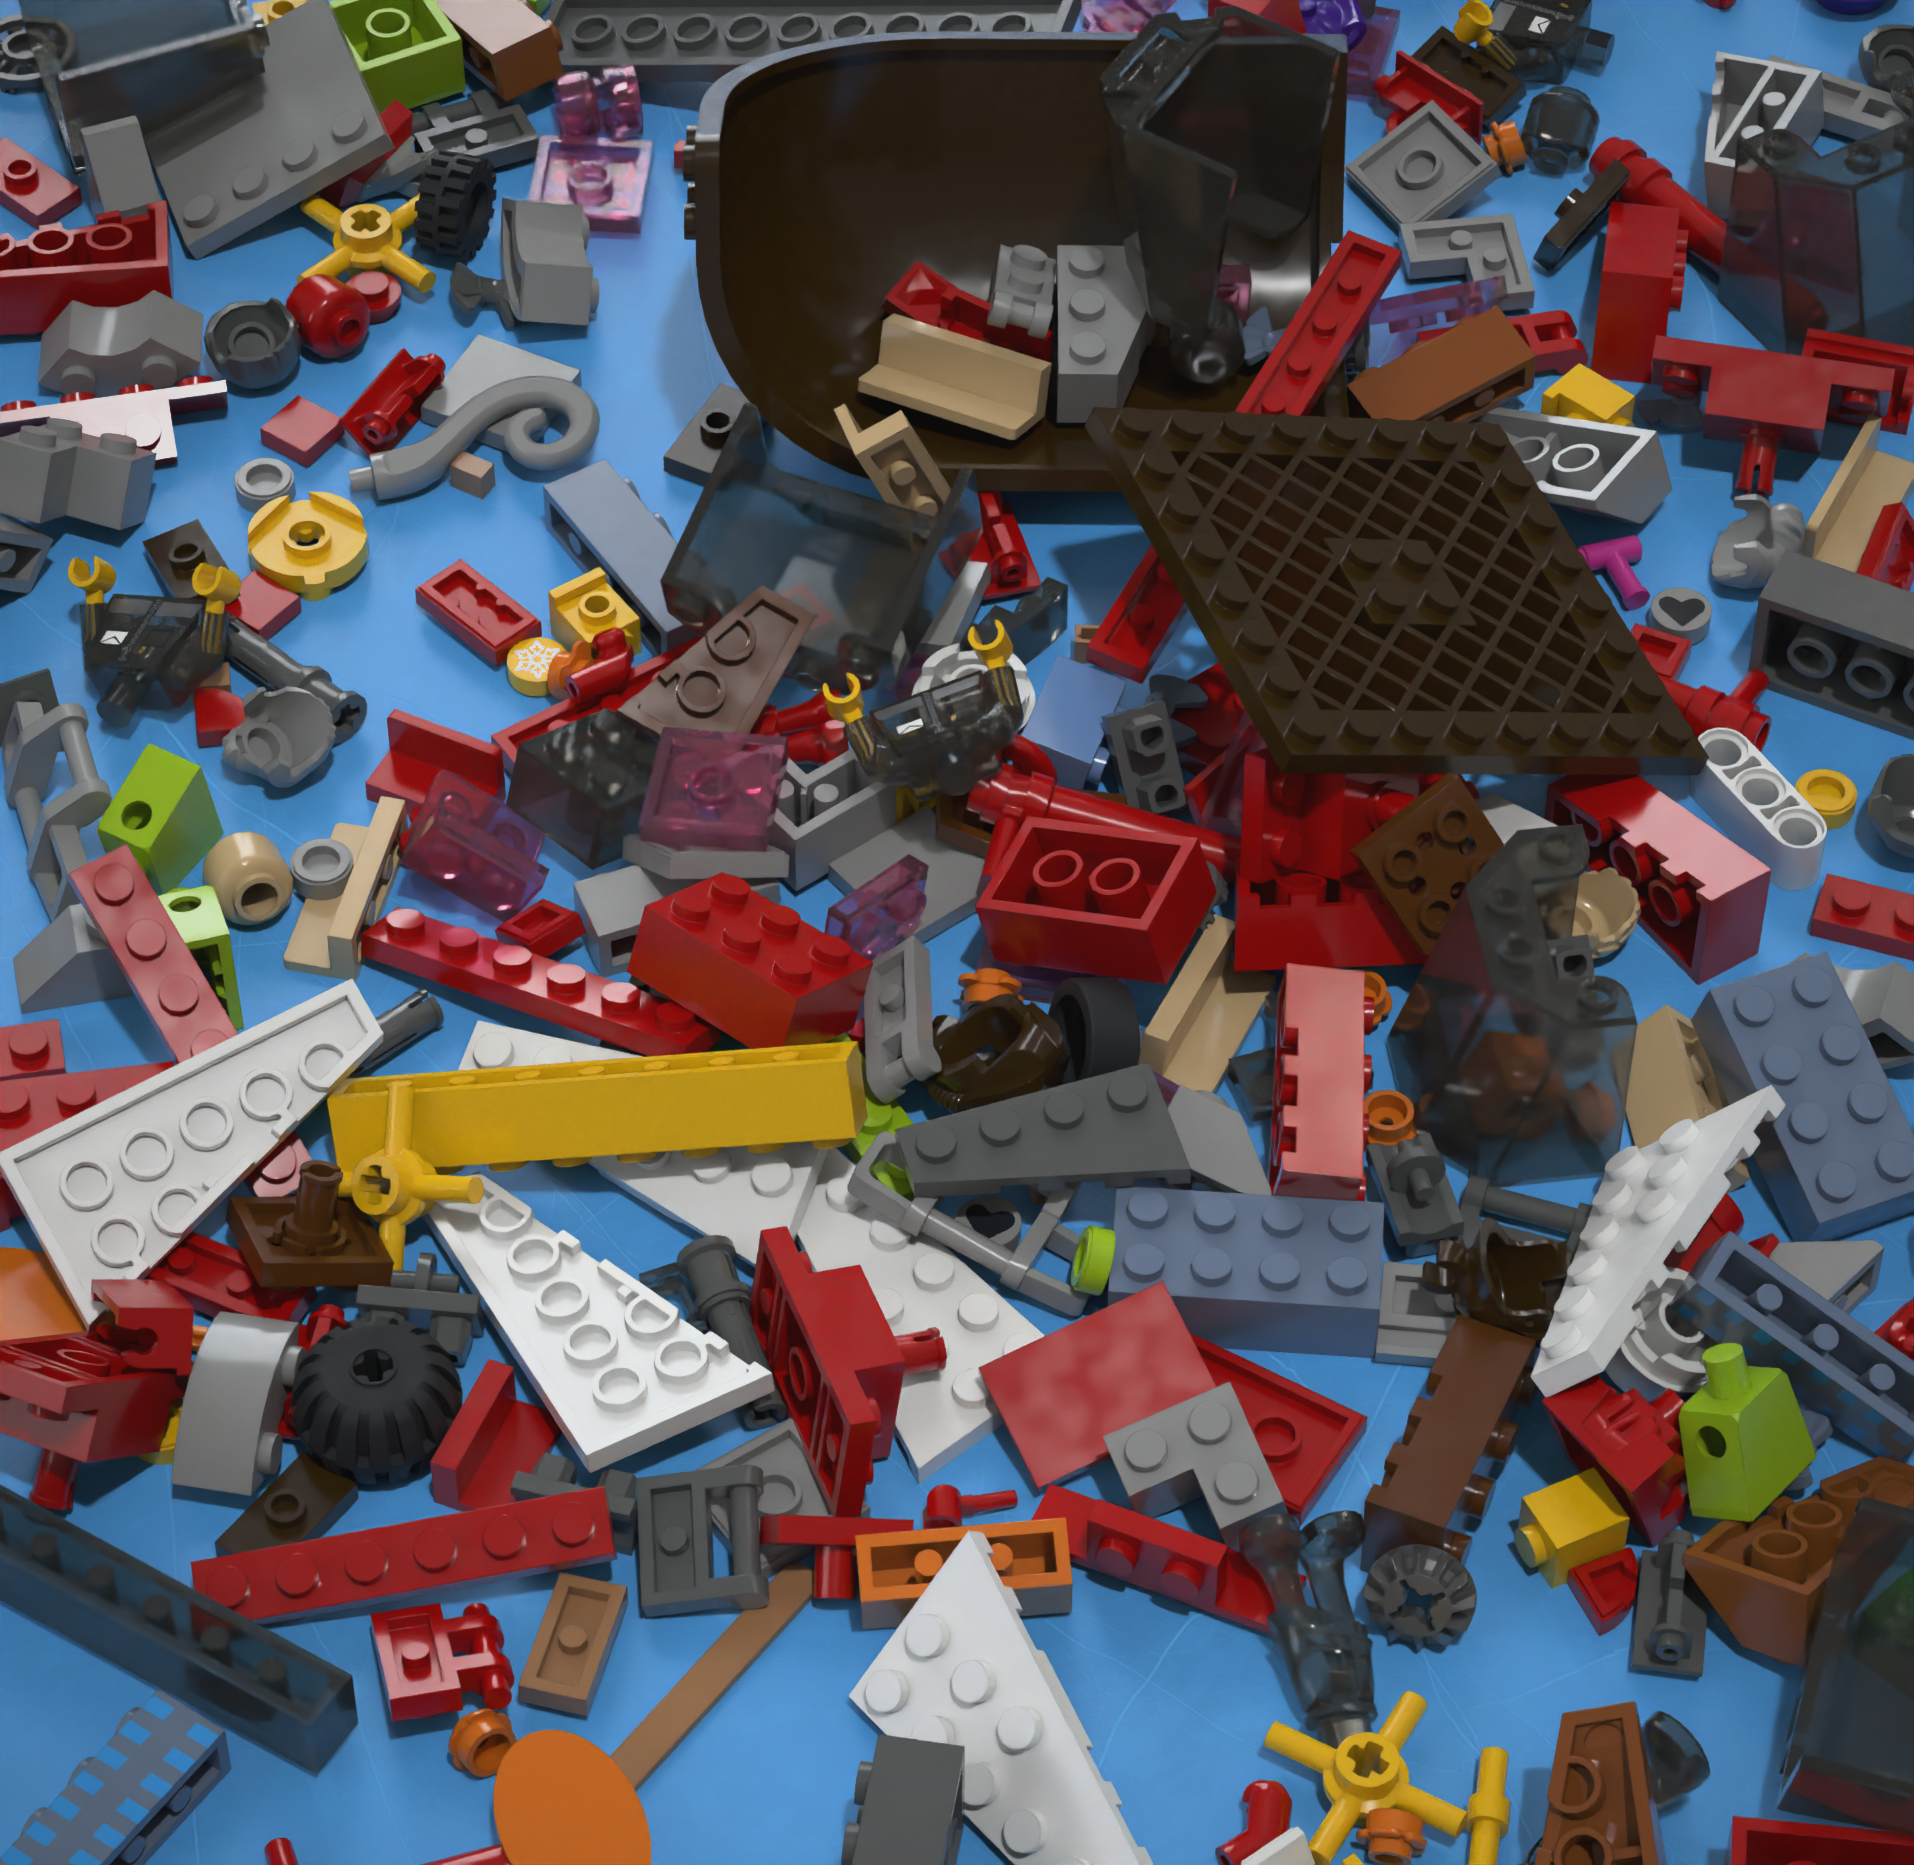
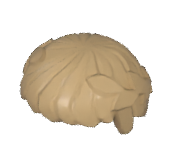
[1532,867,1641,959]

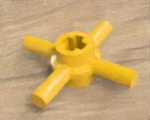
[297,193,436,293]
[338,1085,484,1287]
[1264,1691,1469,1865]

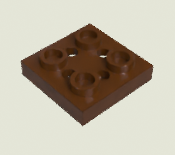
[1349,773,1526,956]
[226,1160,394,1292]

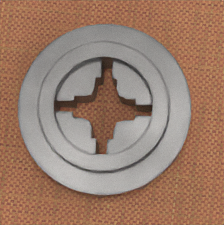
[1363,1544,1477,1651]

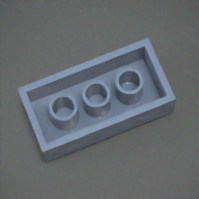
[1691,951,1914,1242]
[1108,1186,1384,1358]

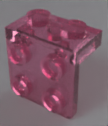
[399,770,549,922]

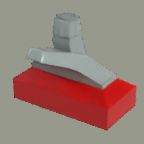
[319,99,439,210]

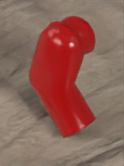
[565,627,634,704]

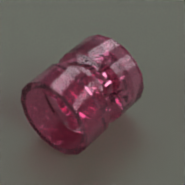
[553,64,644,147]

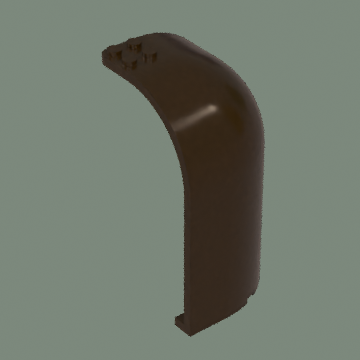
[683,31,1350,492]

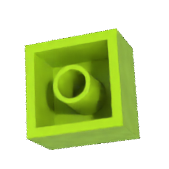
[329,0,466,114]

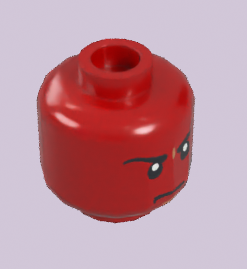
[285,274,371,359]

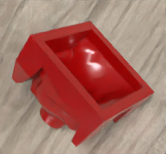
[1541,1374,1690,1548]

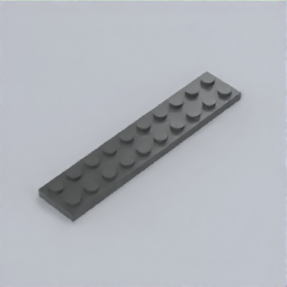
[545,0,1082,83]

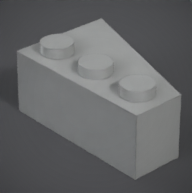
[1704,51,1825,226]
[1056,245,1174,423]

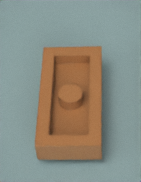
[518,1572,628,1716]

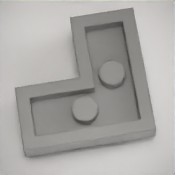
[1398,213,1535,313]

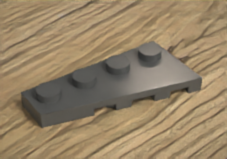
[895,1062,1191,1197]

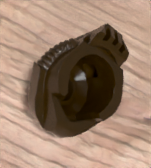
[923,993,1071,1113]

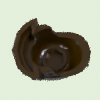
[1421,1217,1573,1348]

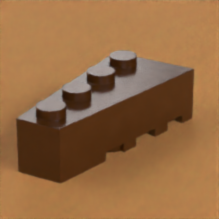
[1360,1314,1539,1596]

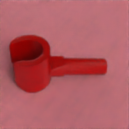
[923,1484,1018,1529]

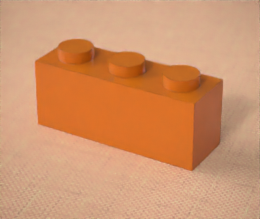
[855,1517,1073,1630]

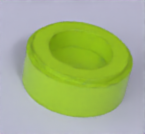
[1071,1225,1116,1296]

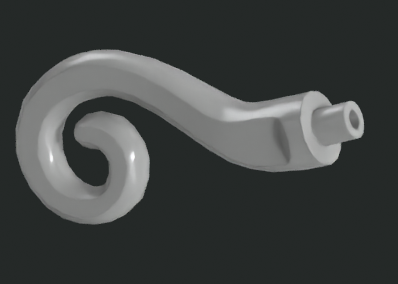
[348,376,600,501]

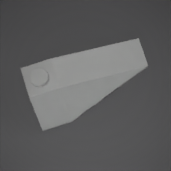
[1468,407,1672,524]

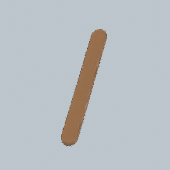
[610,1564,814,1792]

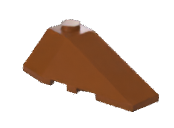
[1683,1456,1914,1668]
[1535,1701,1667,1865]

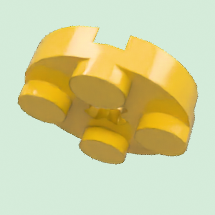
[247,492,369,601]

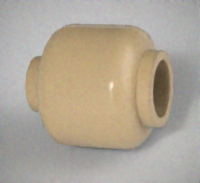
[202,831,293,926]

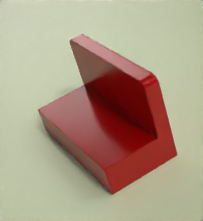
[365,709,506,840]
[430,1359,562,1512]

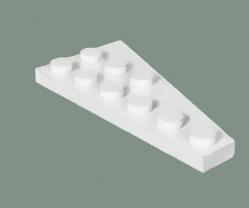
[0,978,384,1331]
[458,1020,828,1268]
[1531,1085,1786,1398]
[796,1148,1045,1485]
[422,1171,775,1474]
[849,1530,1154,1865]

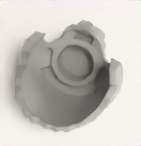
[1711,494,1805,589]
[222,686,336,788]

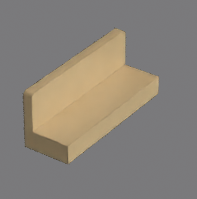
[857,313,1052,440]
[834,403,975,557]
[1802,415,1914,573]
[283,796,408,981]
[1138,914,1276,1094]
[1609,1004,1750,1192]

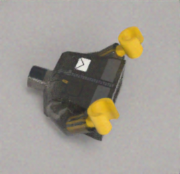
[1454,0,1615,86]
[68,556,241,727]
[823,620,1024,801]

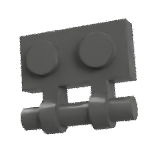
[411,89,540,168]

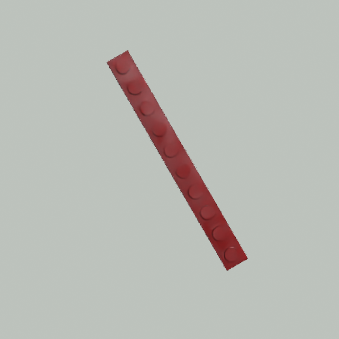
[1086,230,1402,684]

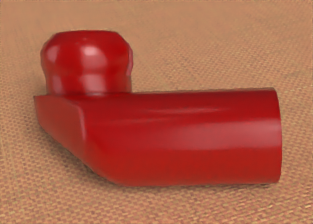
[1215,1779,1292,1865]

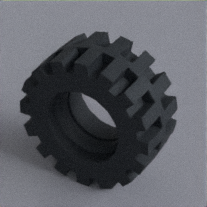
[414,150,497,260]

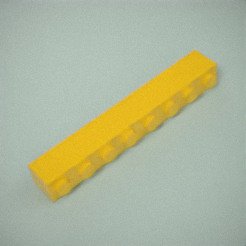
[327,1041,868,1175]

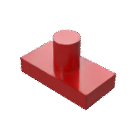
[760,1514,914,1600]

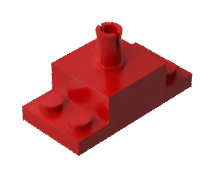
[1652,335,1895,497]
[1239,748,1429,884]
[749,1226,947,1517]
[0,1330,194,1510]

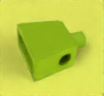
[97,743,224,895]
[157,885,244,1030]
[1678,1343,1816,1522]

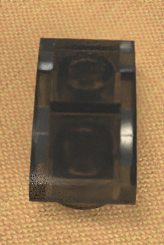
[960,576,1068,665]

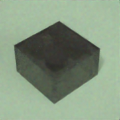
[506,707,695,870]

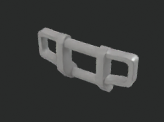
[2,702,112,921]
[847,1131,1093,1316]

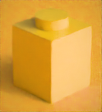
[1514,1467,1630,1589]

